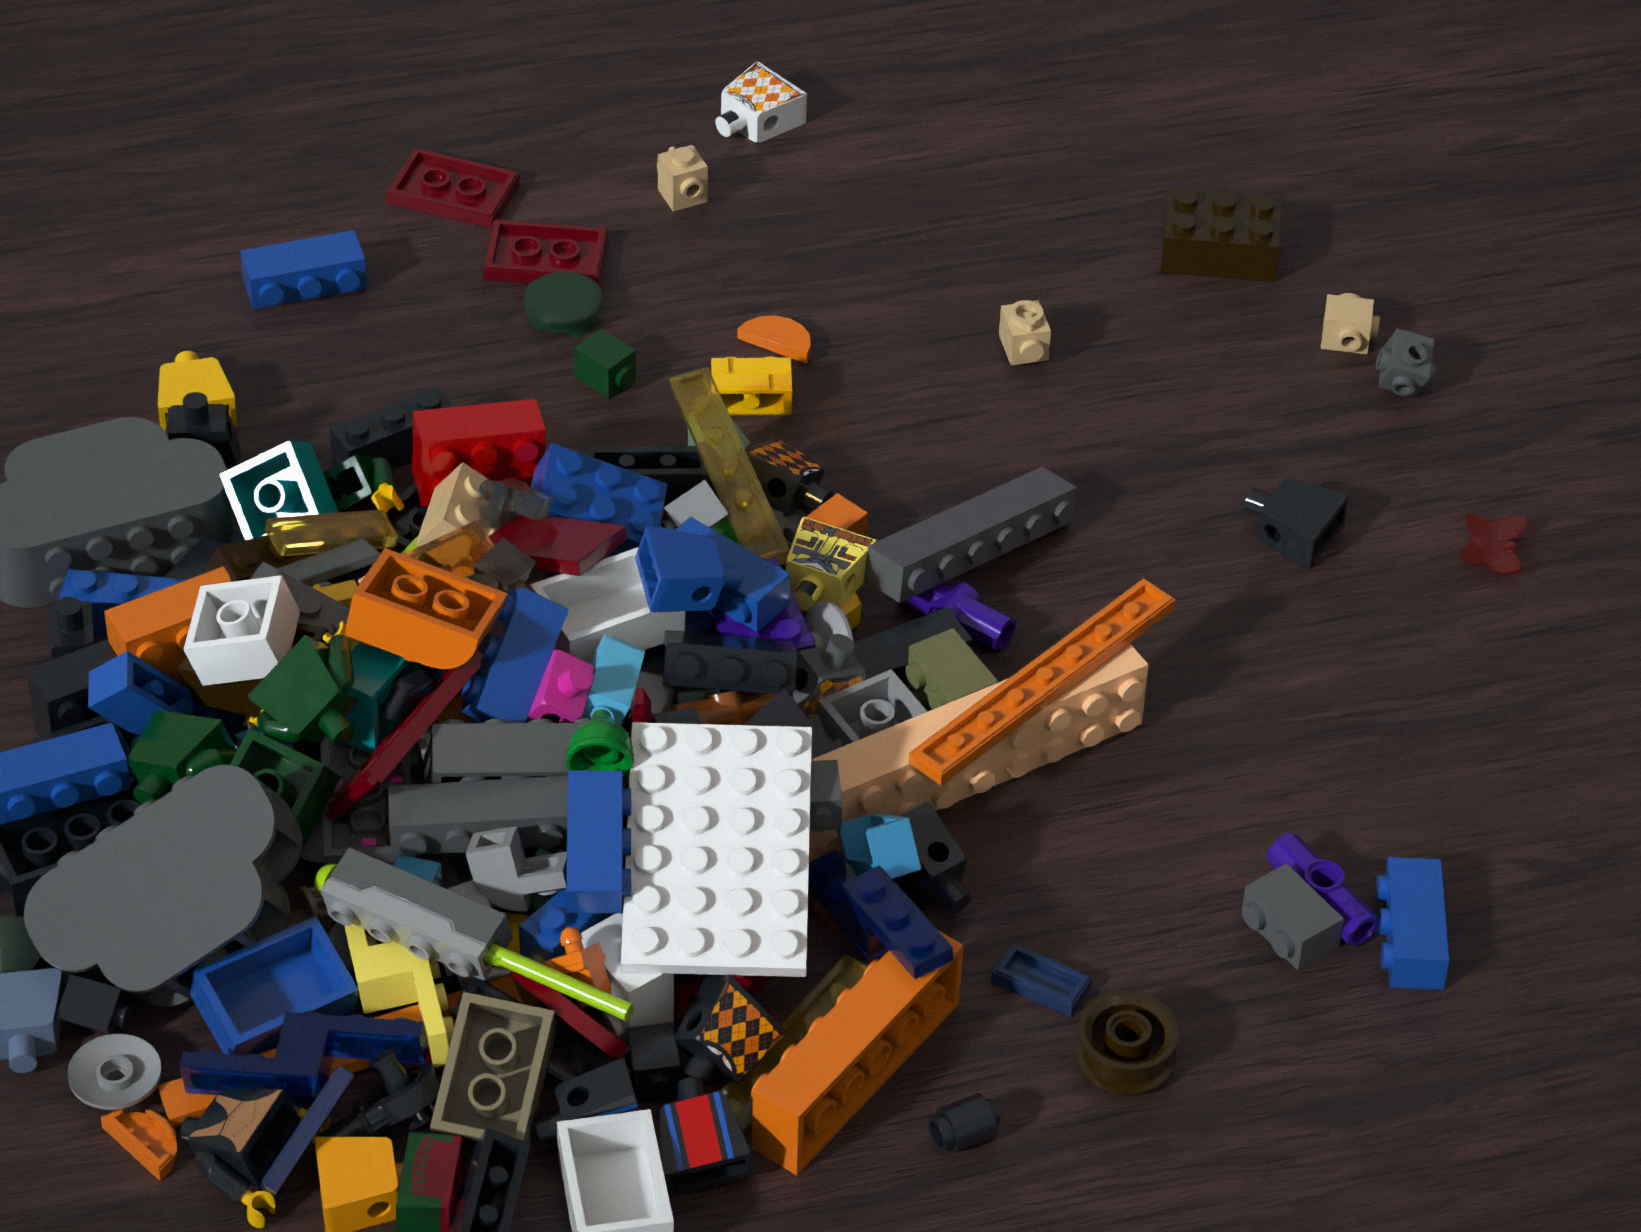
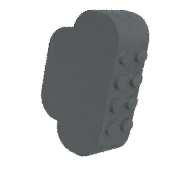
[0,417,234,608]
[24,765,302,1008]

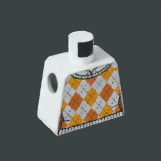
[715,62,807,143]

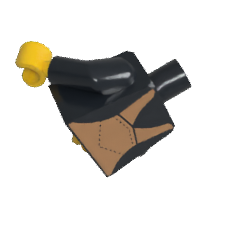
[181,1085,331,1228]

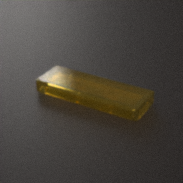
[265,510,398,556]

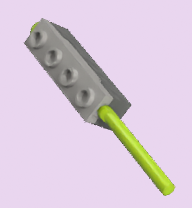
[315,847,634,1021]

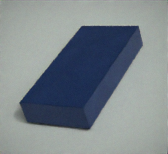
[991,942,1093,1017]

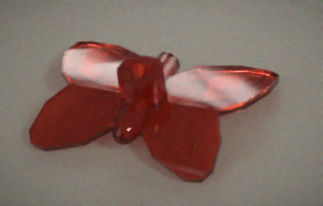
[1459,513,1527,575]

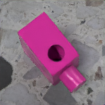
[525,650,595,723]

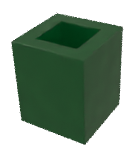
[574,329,636,399]

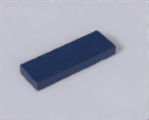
[259,1066,354,1200]

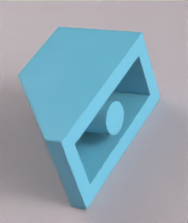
[581,633,645,725]

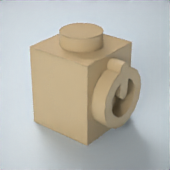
[657,145,708,212]
[1321,293,1380,354]
[999,300,1051,366]

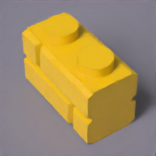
[711,356,792,416]

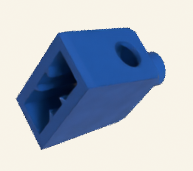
[635,525,743,612]

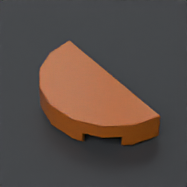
[737,315,811,364]
[101,1109,178,1182]

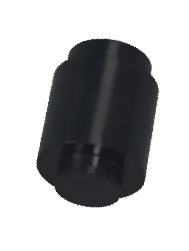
[928,1093,1000,1152]

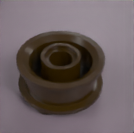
[1075,991,1179,1096]

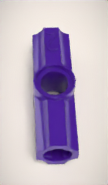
[903,581,1016,651]
[1266,831,1380,947]

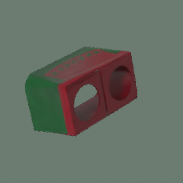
[396,1131,463,1232]

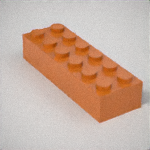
[750,920,964,1176]

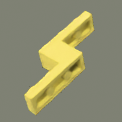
[344,924,454,1067]

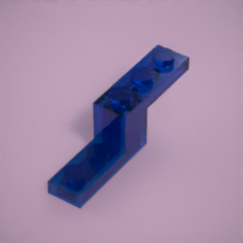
[808,849,954,979]
[179,1011,428,1103]

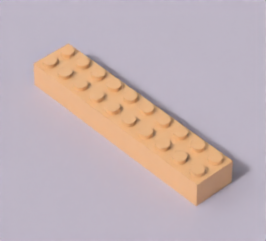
[809,644,1148,864]

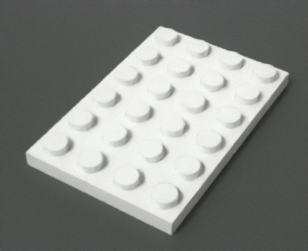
[621,722,812,977]

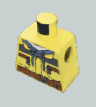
[786,517,876,611]

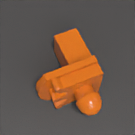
[544,927,612,1008]

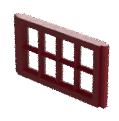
[325,650,484,820]

